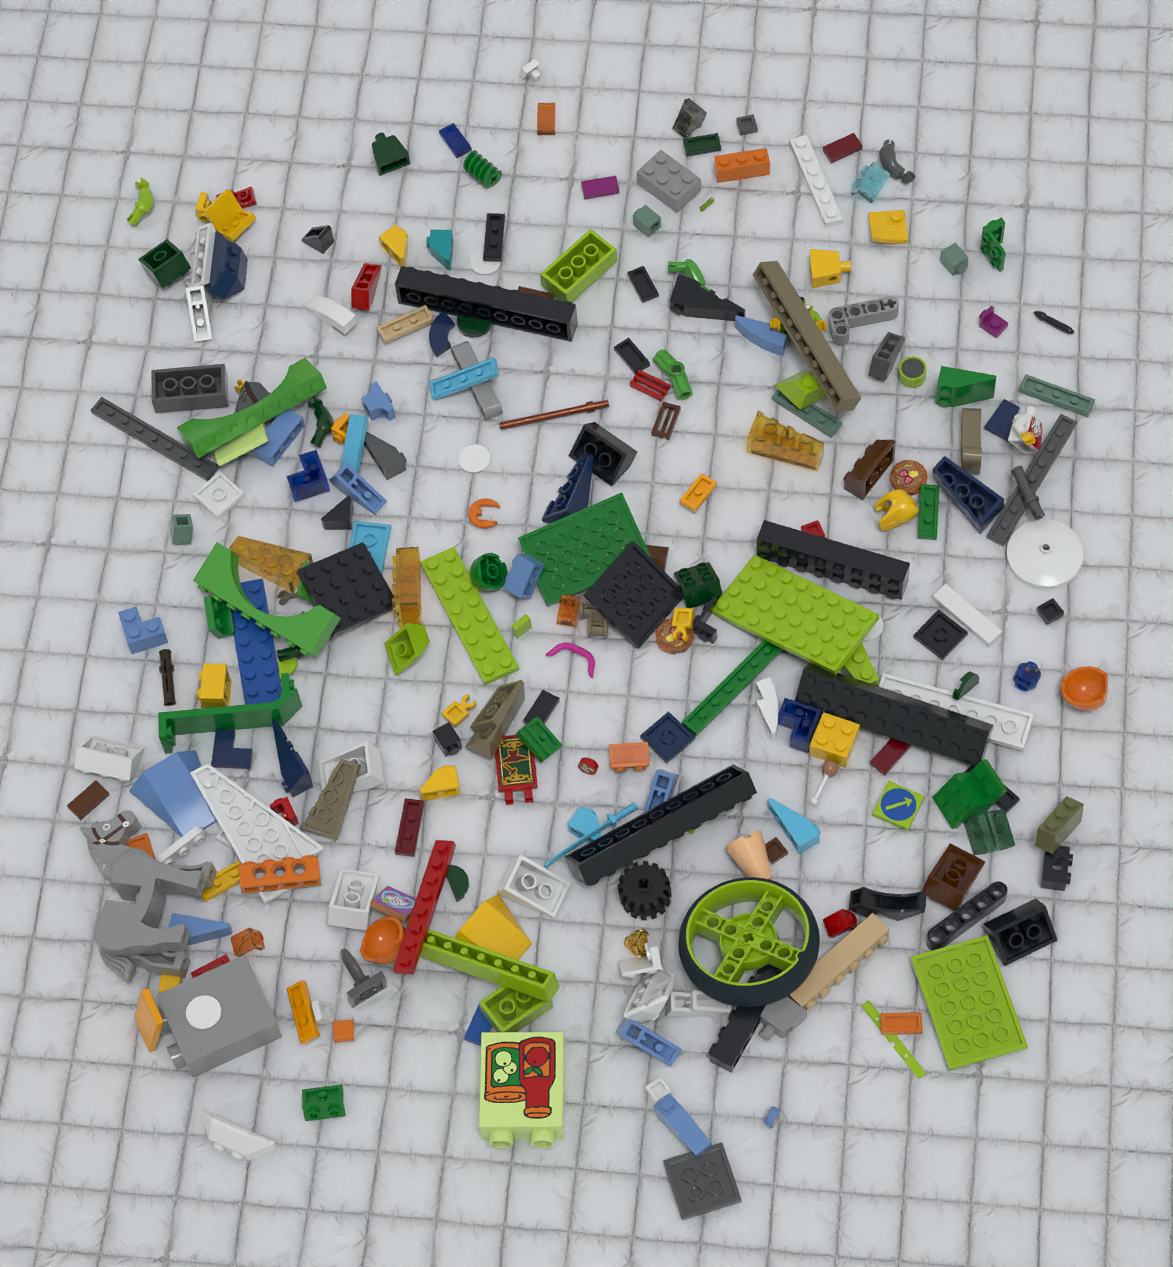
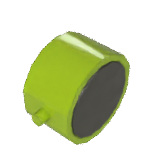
[898,356,927,388]

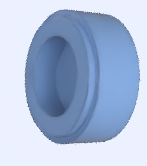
[765,1106,780,1128]

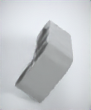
[829,297,899,346]

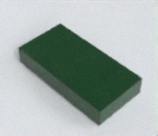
[683,133,721,157]

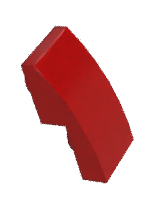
[216,187,257,208]

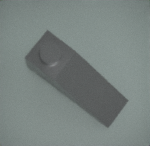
[868,332,905,381]
[364,431,407,480]

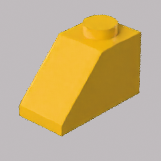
[379,224,408,267]
[420,765,461,801]

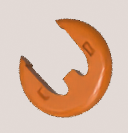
[468,498,501,528]

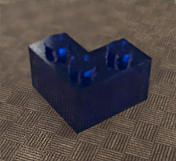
[286,449,330,502]
[778,698,822,753]

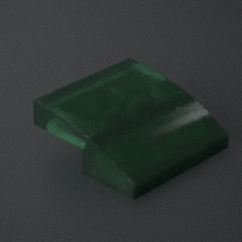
[964,809,1015,855]

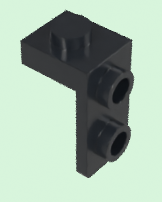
[693,596,717,644]

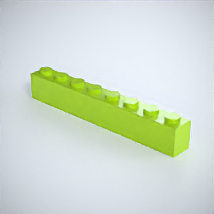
[420,929,560,1003]

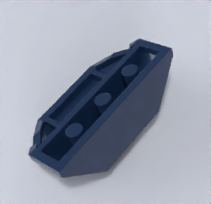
[208,231,248,300]

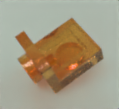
[556,595,580,627]
[230,928,265,957]

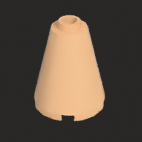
[725,830,772,880]

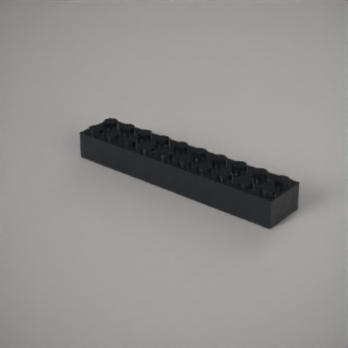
[395,266,578,342]
[793,663,994,766]
[564,764,757,886]

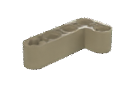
[961,408,982,474]

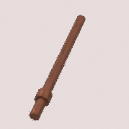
[499,400,609,430]

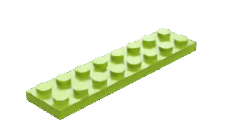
[420,547,519,686]

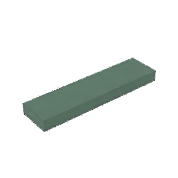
[1018,374,1095,417]
[772,390,842,438]

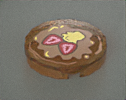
[890,460,928,495]
[656,618,694,654]

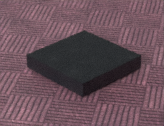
[913,609,968,661]

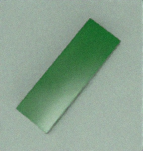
[917,484,939,540]

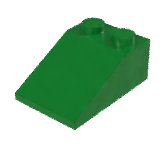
[935,366,997,407]

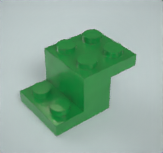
[932,759,1008,829]

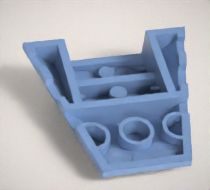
[129,750,217,837]

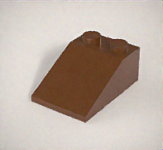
[922,843,985,911]

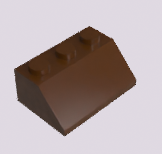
[843,439,896,500]

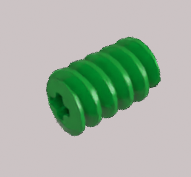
[463,150,502,188]

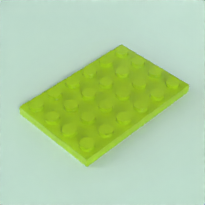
[910,935,1028,1071]

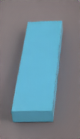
[429,357,500,400]

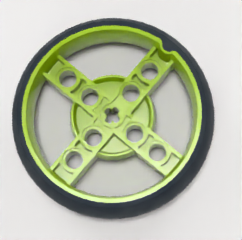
[678,877,820,1007]

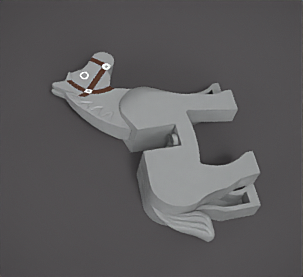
[80,810,216,983]

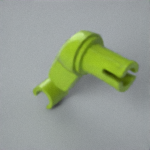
[126,177,155,226]

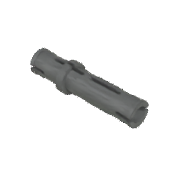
[1011,466,1045,520]

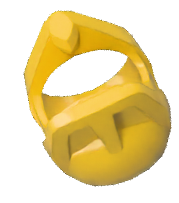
[874,490,919,532]

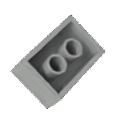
[637,150,701,213]

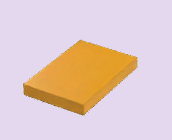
[134,988,163,1052]

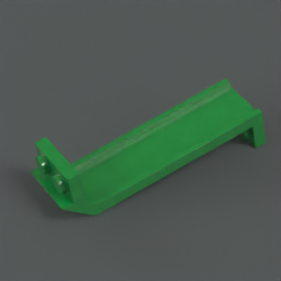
[158,673,302,754]

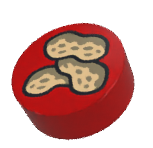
[578,757,599,775]

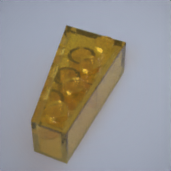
[746,411,824,471]
[228,536,313,593]

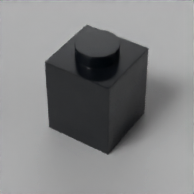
[432,722,462,757]

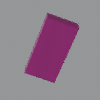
[581,175,619,200]

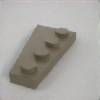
[300,759,361,840]

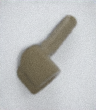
[277,590,298,605]

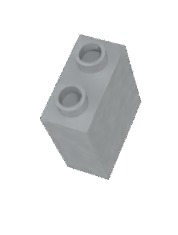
[156,955,282,1078]

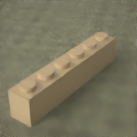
[787,913,890,1011]

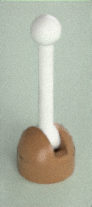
[810,760,840,805]

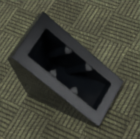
[301,225,334,254]
[321,495,353,530]

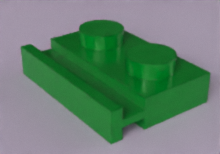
[516,716,563,763]

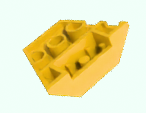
[455,894,532,960]

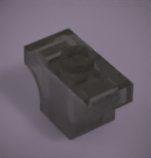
[672,98,707,138]

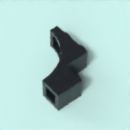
[848,887,927,921]

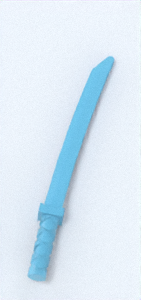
[544,802,639,868]

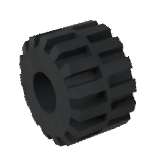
[618,861,672,920]

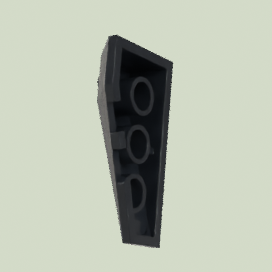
[670,274,746,321]

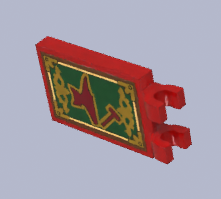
[495,735,538,805]

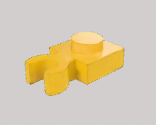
[672,608,695,642]
[441,694,477,728]

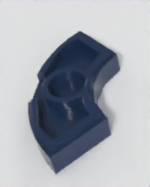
[429,311,455,358]

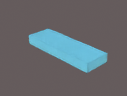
[341,414,369,472]

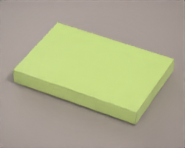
[214,423,268,466]

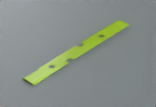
[861,1000,926,1079]

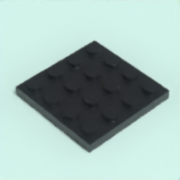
[583,541,683,649]
[296,542,399,637]

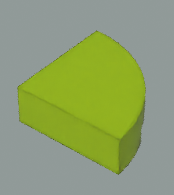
[278,659,298,681]

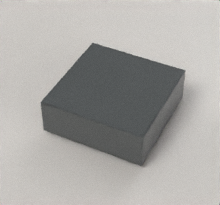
[736,114,758,136]

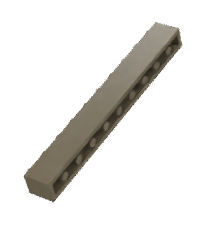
[753,261,861,412]

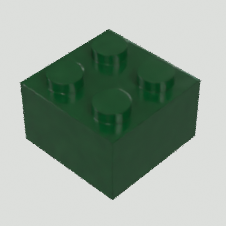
[138,239,191,289]

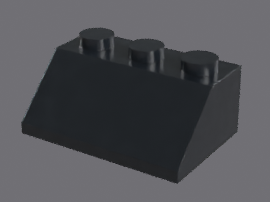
[568,422,638,486]
[983,899,1058,966]

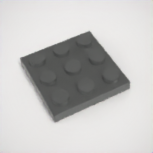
[663,1142,742,1220]

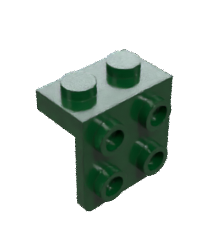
[674,562,723,608]

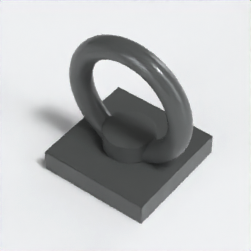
[340,948,387,1008]

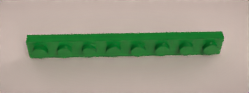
[682,640,784,737]

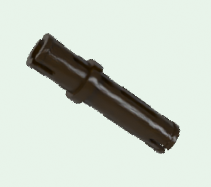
[159,649,176,706]

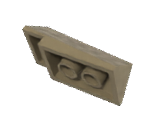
[465,680,525,759]

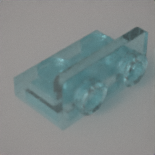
[850,161,890,203]

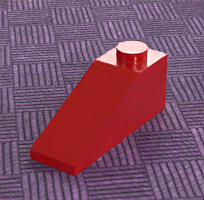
[351,263,382,310]

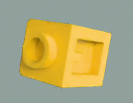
[195,192,211,222]

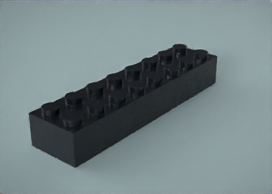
[757,520,910,600]

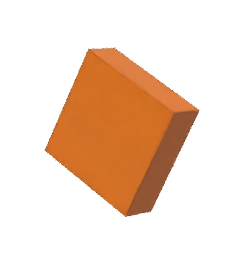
[333,1020,355,1043]

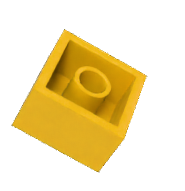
[197,664,232,708]
[809,712,860,768]

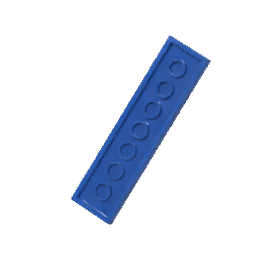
[232,578,282,705]

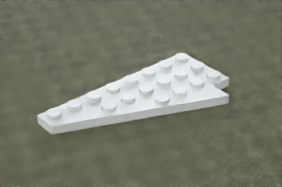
[190,763,324,904]

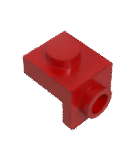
[823,908,857,938]

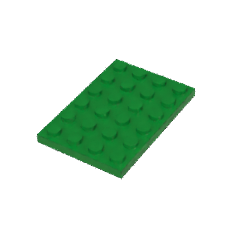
[518,492,651,607]

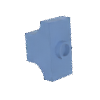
[361,381,396,421]

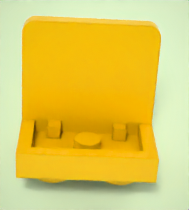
[204,189,256,241]

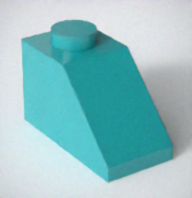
[426,229,453,270]

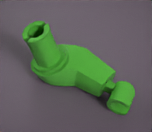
[668,259,709,291]

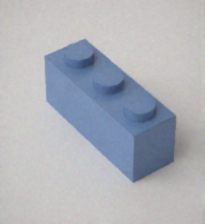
[253,409,305,467]

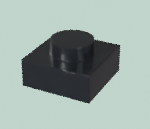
[1037,598,1064,624]

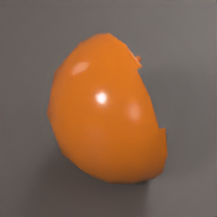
[1061,666,1108,711]
[360,916,405,965]

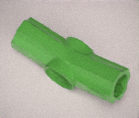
[653,349,693,400]

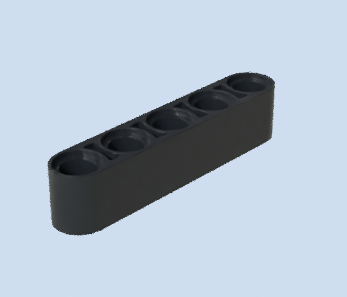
[926,881,1008,951]

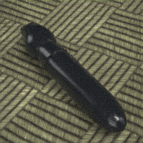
[1034,311,1074,334]

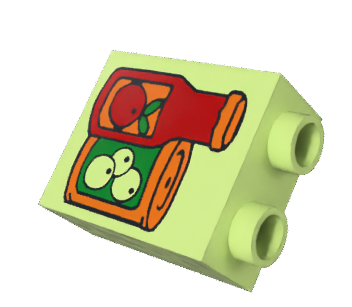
[479,1032,566,1148]

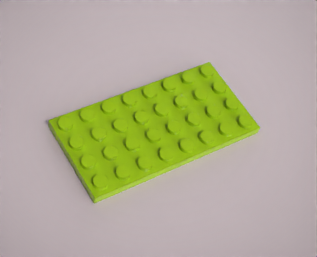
[712,554,880,675]

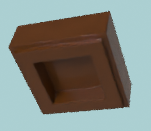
[765,837,788,865]

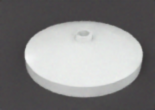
[1006,519,1084,590]

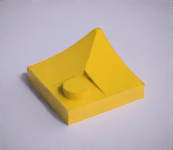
[868,210,908,244]

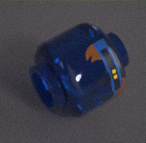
[1013,661,1041,691]

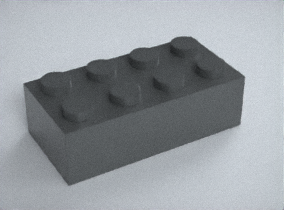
[151,364,228,413]

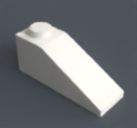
[186,285,212,342]

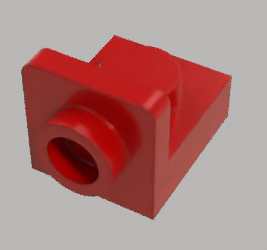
[269,797,299,826]

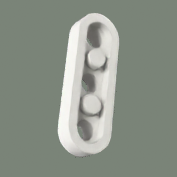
[155,826,206,866]

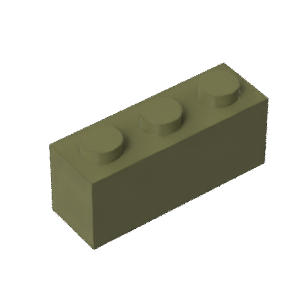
[1035,796,1084,854]

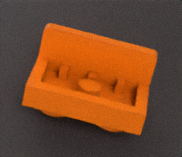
[609,742,649,771]

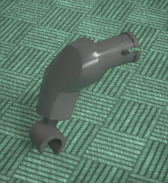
[879,139,916,184]

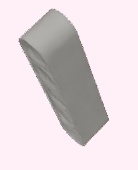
[451,341,503,419]

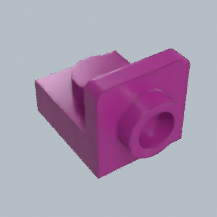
[979,306,1008,339]

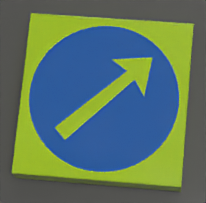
[872,781,925,831]

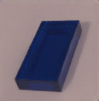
[439,123,472,158]

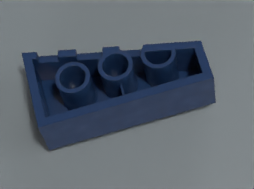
[932,456,1004,535]

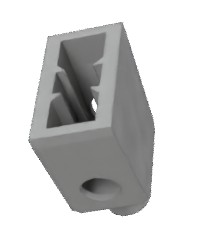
[759,997,807,1041]

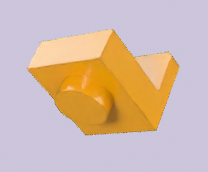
[331,413,350,445]

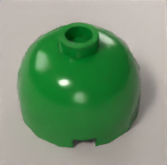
[469,553,508,592]

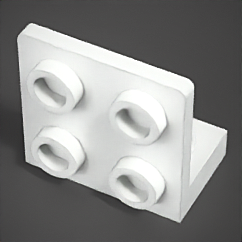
[619,934,662,978]

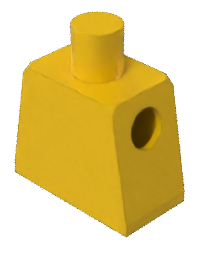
[809,249,851,288]

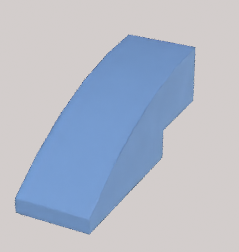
[735,315,787,356]

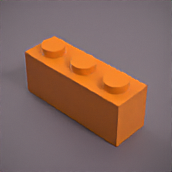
[714,148,770,183]

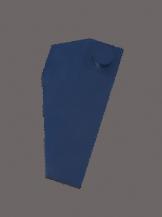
[542,454,594,523]
[272,719,313,797]

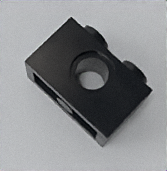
[1041,846,1073,891]

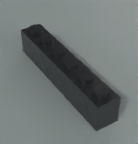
[708,964,784,1073]

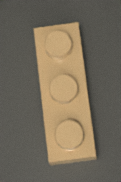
[377,305,434,344]

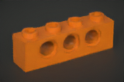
[239,855,321,894]

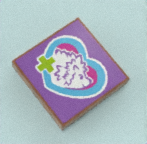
[370,886,416,922]

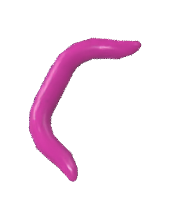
[545,642,595,678]

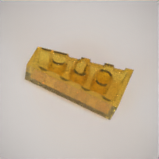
[392,547,422,630]

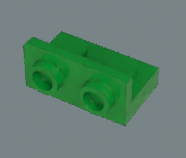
[204,595,236,639]
[302,1084,346,1121]

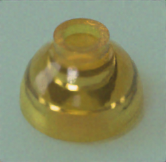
[624,929,649,957]

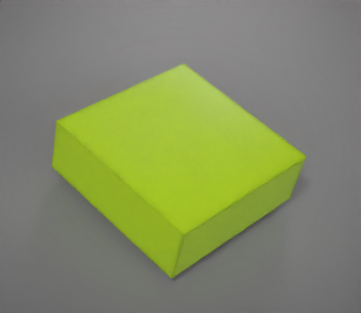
[512,615,532,639]

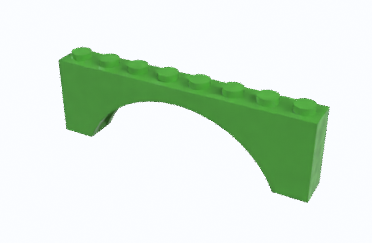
[177,358,327,458]
[193,542,341,657]

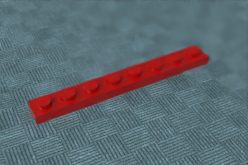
[393,840,456,975]

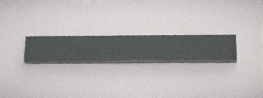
[91,397,219,481]
[987,414,1077,547]

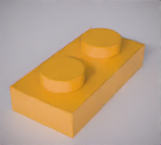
[680,473,717,513]

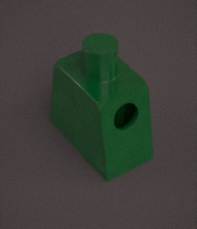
[371,132,410,176]

